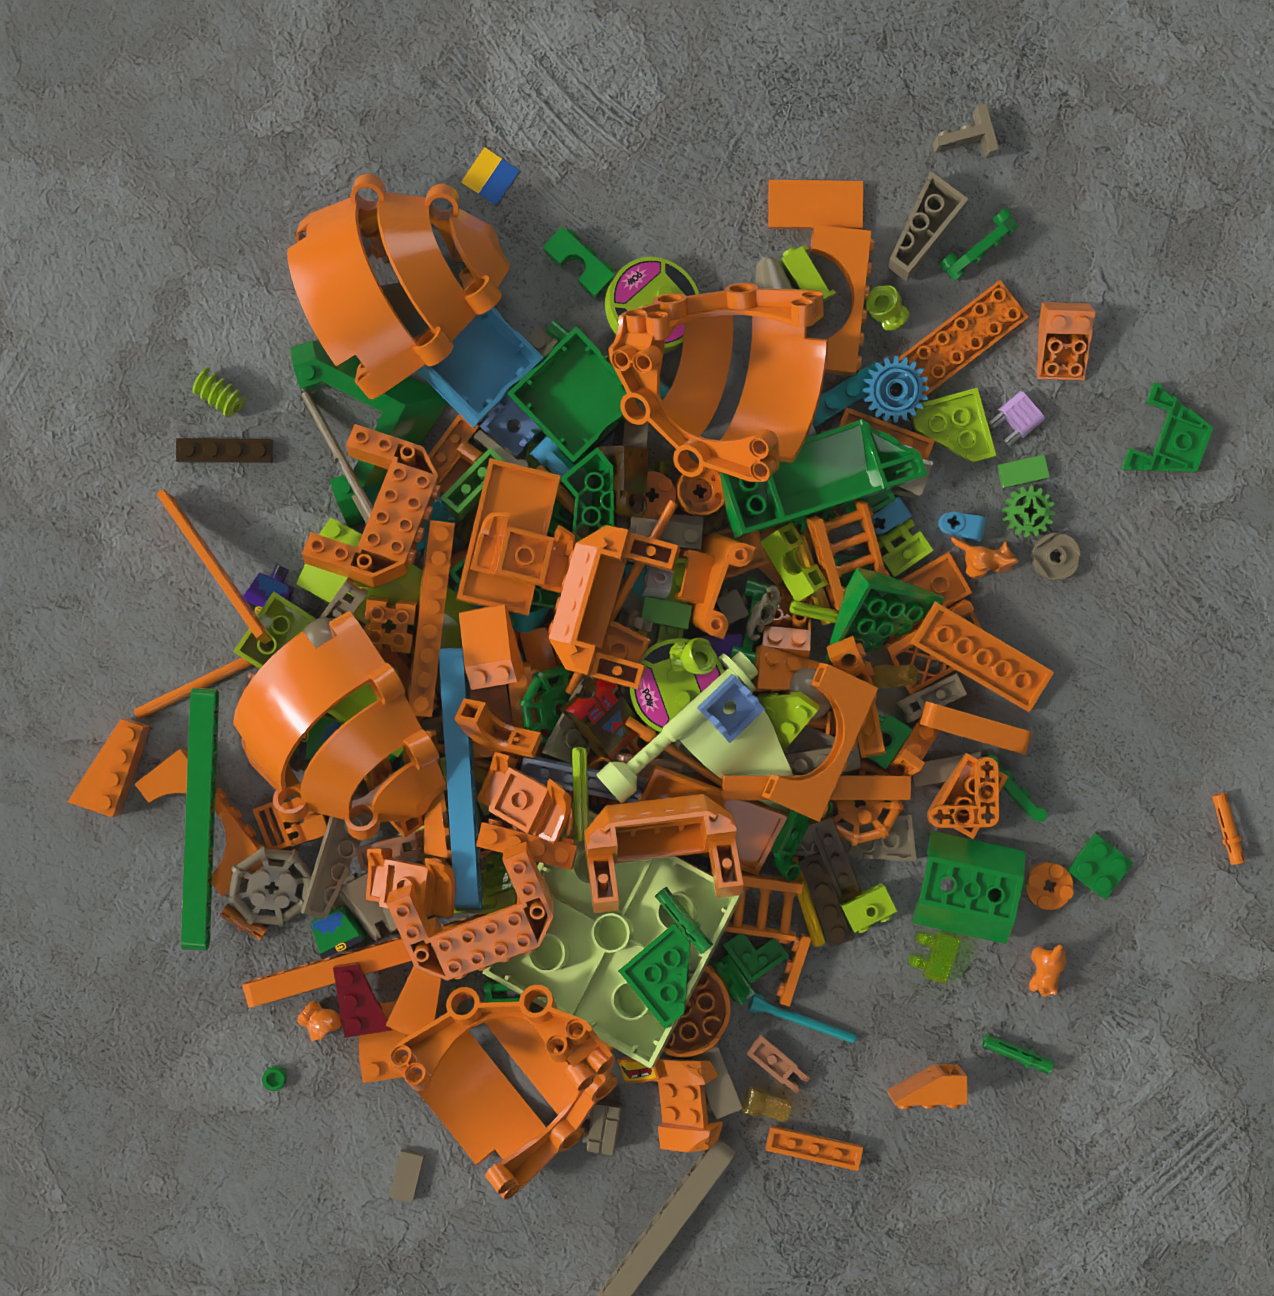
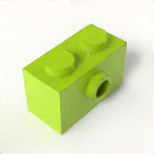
[839,883,897,933]

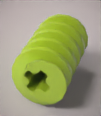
[193,367,247,418]

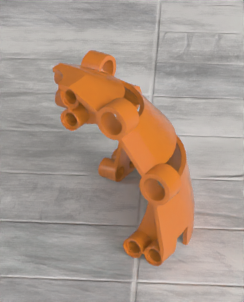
[287,174,510,399]
[609,283,828,482]
[233,611,447,840]
[390,984,618,1200]

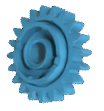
[862,356,929,423]

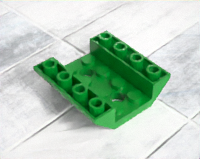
[912,830,1025,944]

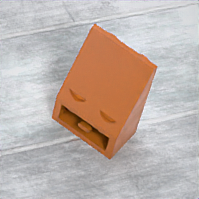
[1037,302,1096,380]
[760,585,812,659]
[888,1064,967,1109]

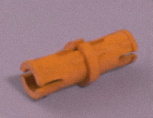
[220,903,268,941]

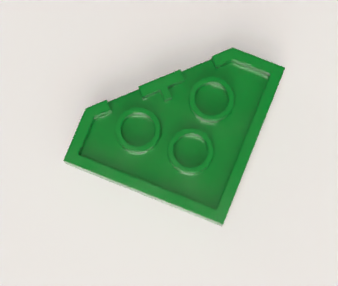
[618,923,691,1029]

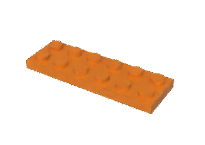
[910,602,1054,712]

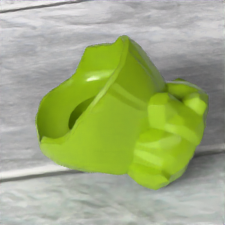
[866,285,909,331]
[669,638,718,674]

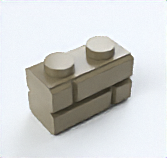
[582,1099,622,1155]

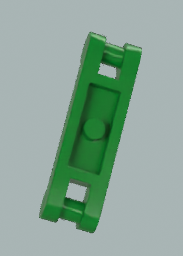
[982,754,1047,822]

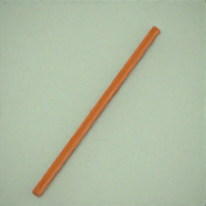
[564,500,678,695]

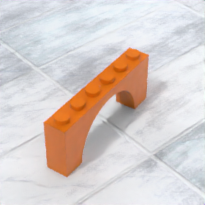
[810,225,874,376]
[761,663,878,822]
[135,748,272,897]

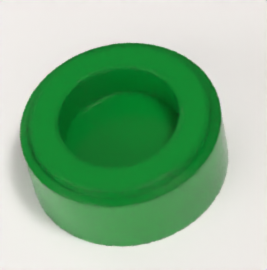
[262,1065,287,1091]

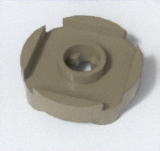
[1030,533,1080,580]

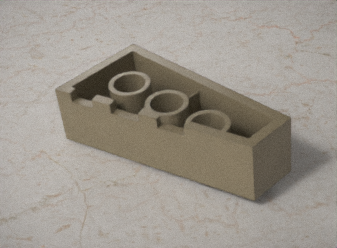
[888,171,968,282]

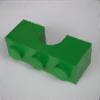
[543,227,615,300]

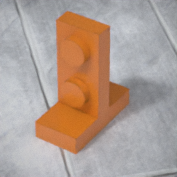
[886,717,940,776]

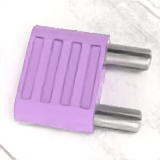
[989,391,1045,446]

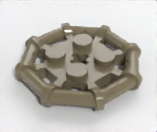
[226,846,313,927]

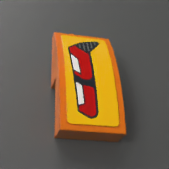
[617,1056,663,1083]

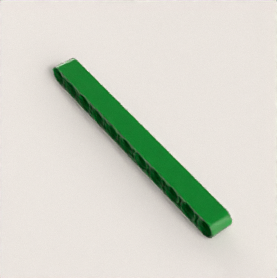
[181,688,219,951]

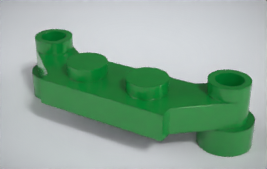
[938,207,1020,281]
[730,577,770,665]
[771,801,833,881]

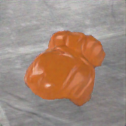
[297,1001,342,1042]

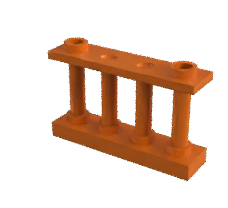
[806,500,890,611]
[708,868,803,944]

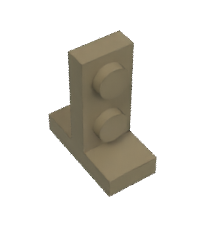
[932,103,999,158]

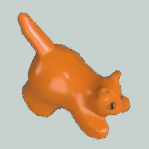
[951,537,1019,579]
[1029,945,1067,997]

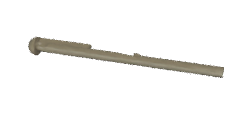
[301,391,373,524]

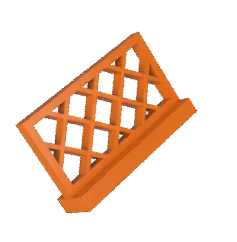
[883,599,983,695]

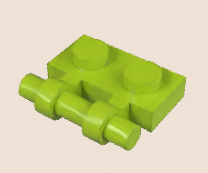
[877,518,933,578]

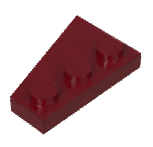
[333,962,392,1038]

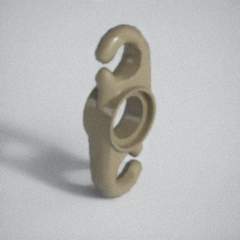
[746,585,780,641]

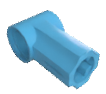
[530,436,574,485]

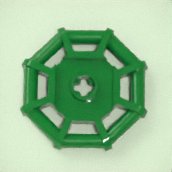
[519,663,574,747]

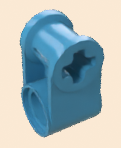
[871,496,912,536]
[938,512,987,542]

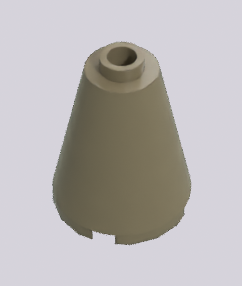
[755,256,793,289]

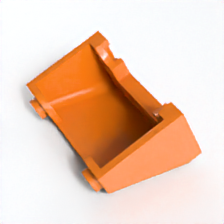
[688,533,756,639]

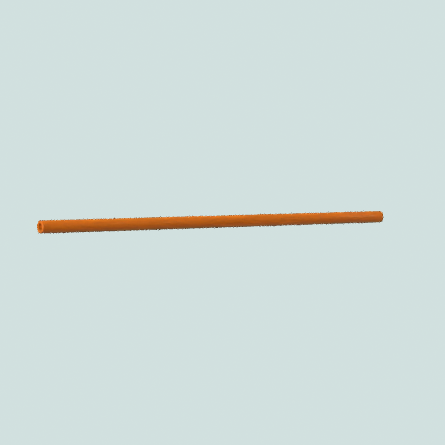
[134,547,469,720]

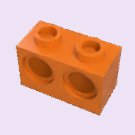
[827,636,875,685]

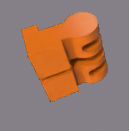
[281,797,330,846]

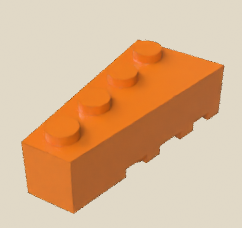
[67,718,151,817]

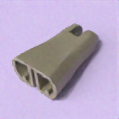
[338,870,394,941]

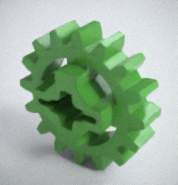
[1002,486,1055,538]

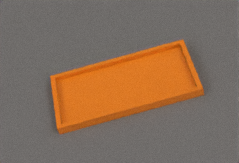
[456,458,561,617]
[638,765,787,876]

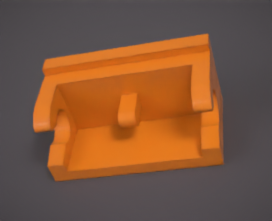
[674,550,714,604]

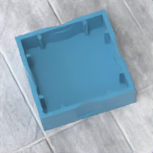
[417,307,544,428]

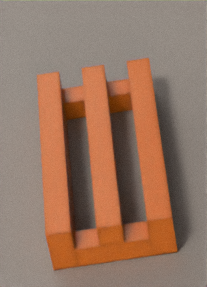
[252,802,292,850]

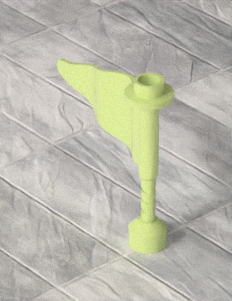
[596,652,793,816]

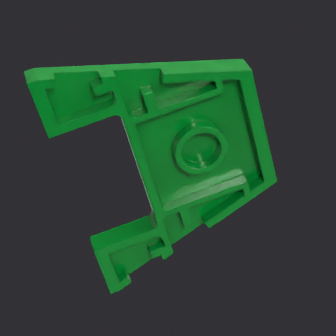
[1120,382,1213,473]

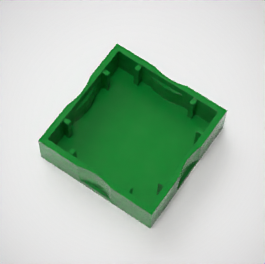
[507,326,642,465]

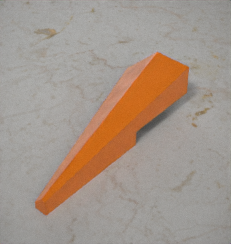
[424,729,452,858]

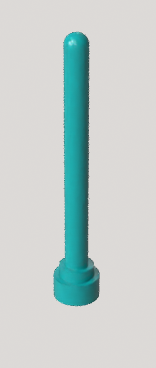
[748,993,857,1043]

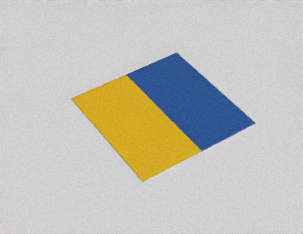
[461,147,519,205]

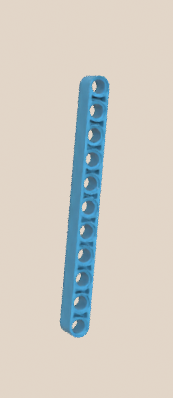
[439,647,483,911]

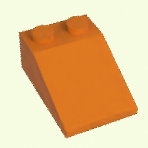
[459,603,525,690]
[927,753,1008,839]
[358,1000,408,1083]

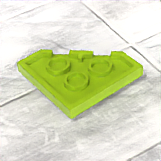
[909,387,996,463]
[755,691,820,752]

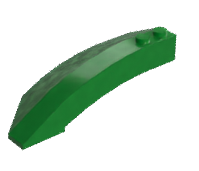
[720,419,928,539]

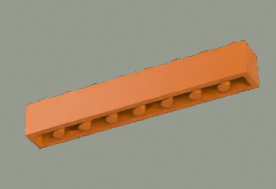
[407,520,455,717]

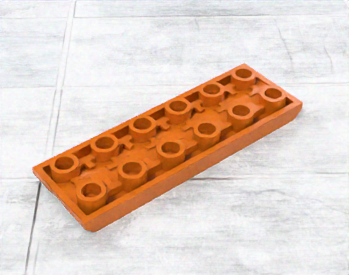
[898,280,1028,396]

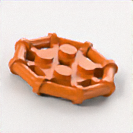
[829,758,904,846]

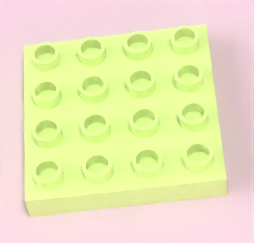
[483,801,744,1068]

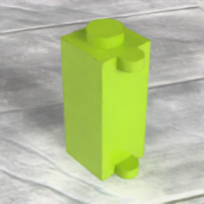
[780,245,836,303]

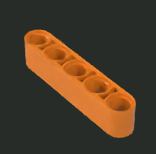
[919,701,1033,755]

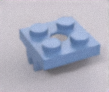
[480,395,542,458]
[697,674,765,743]

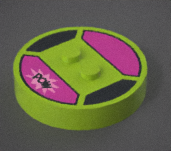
[605,257,699,354]
[629,638,724,732]

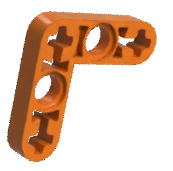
[927,757,999,828]

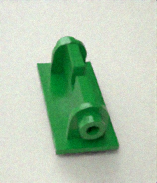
[711,954,755,1006]

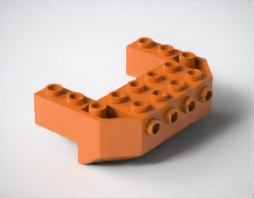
[302,424,442,588]
[549,526,681,691]
[585,794,743,914]
[386,841,554,981]

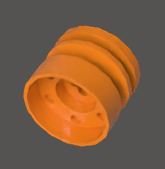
[674,468,725,517]

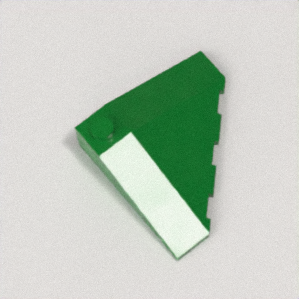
[825,568,945,663]

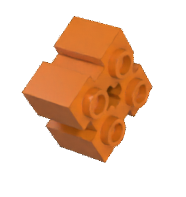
[364,595,418,653]

